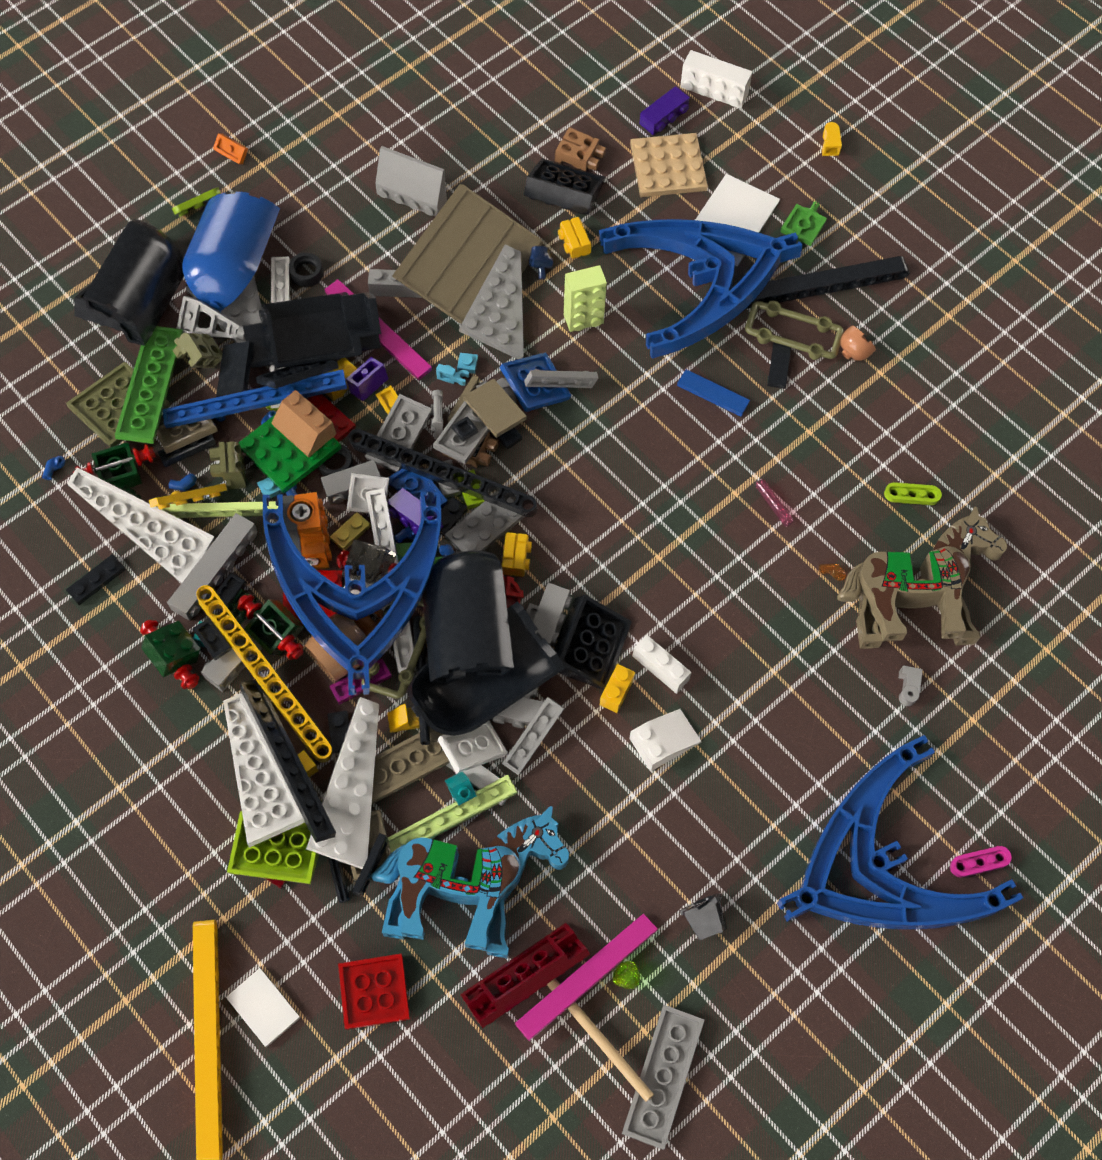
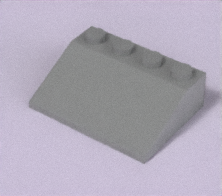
[375,146,447,217]

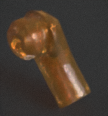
[819,564,846,581]

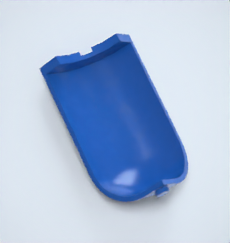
[182,191,280,311]

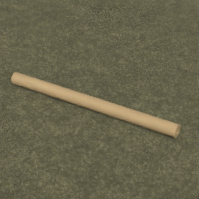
[547,978,654,1102]

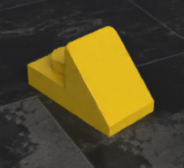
[387,704,419,733]

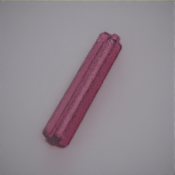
[755,479,794,527]

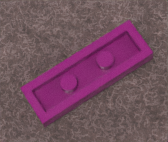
[329,659,392,705]

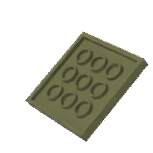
[66,362,171,447]

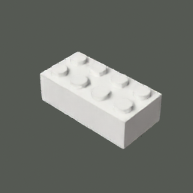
[680,50,753,108]

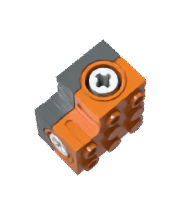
[283,492,332,570]

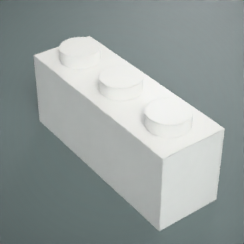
[632,635,691,694]

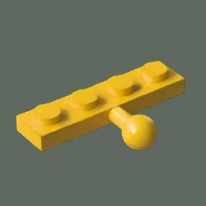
[149,483,227,509]

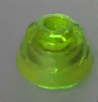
[613,961,641,990]

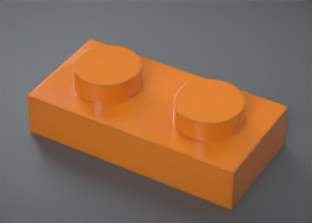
[213,133,248,164]

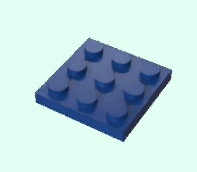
[500,352,571,412]

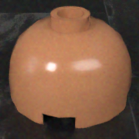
[840,326,876,361]

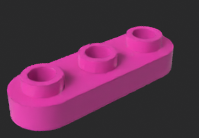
[950,846,1012,878]

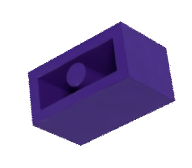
[346,357,388,401]

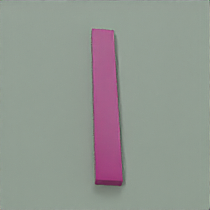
[325,279,432,381]
[515,913,658,1041]

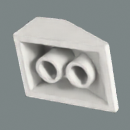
[629,709,701,772]

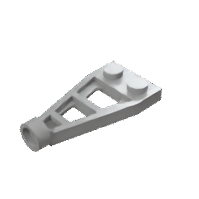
[176,296,246,341]

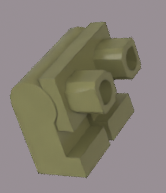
[173,333,222,368]
[209,442,246,490]

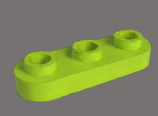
[172,187,221,217]
[884,482,942,505]

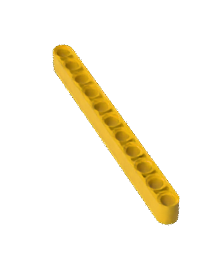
[196,585,332,763]
[193,919,223,1160]

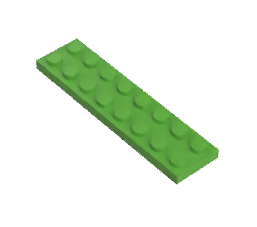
[115,326,183,444]

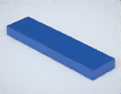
[677,369,750,417]

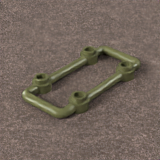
[745,301,844,360]
[361,598,426,699]

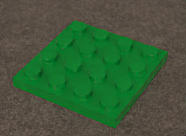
[238,415,342,493]

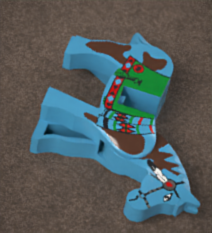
[371,806,569,959]

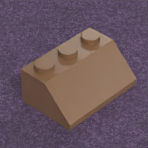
[272,390,336,458]

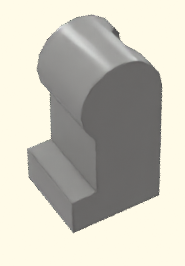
[898,666,923,706]

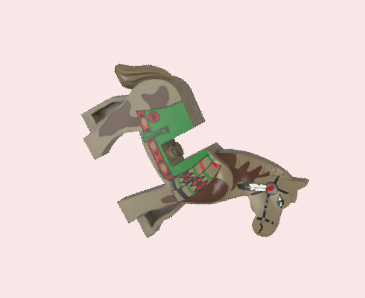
[837,507,1007,649]

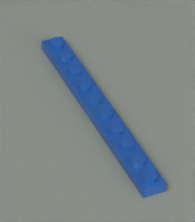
[163,370,347,428]

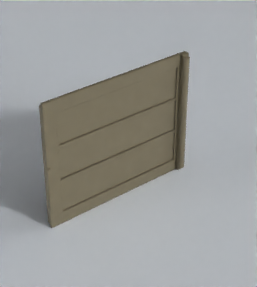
[392,184,544,324]

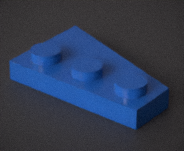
[388,467,448,508]

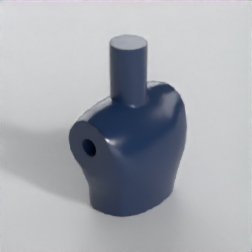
[529,246,553,280]

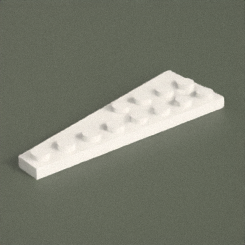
[67,468,215,583]
[223,693,305,847]
[306,697,379,869]

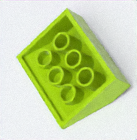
[227,811,319,884]

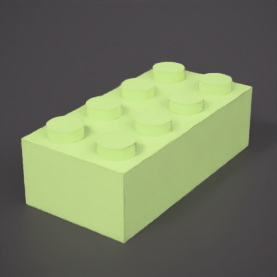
[564,265,607,332]

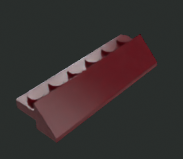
[460,923,590,1029]

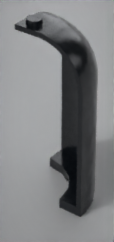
[83,219,184,346]
[422,550,514,685]
[408,601,565,736]

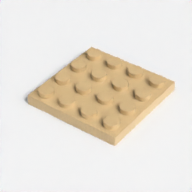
[630,133,708,197]

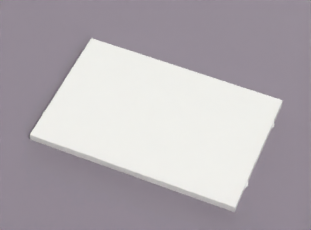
[695,174,780,266]

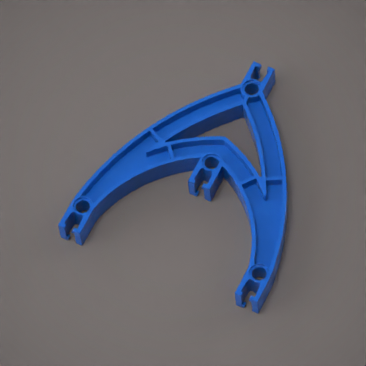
[599,219,802,358]
[263,492,441,695]
[777,735,1023,929]

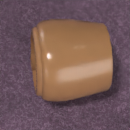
[304,613,367,681]

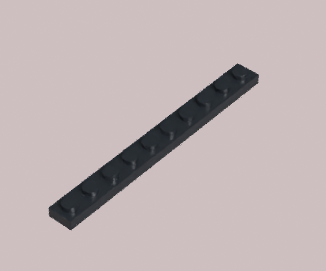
[240,679,336,843]

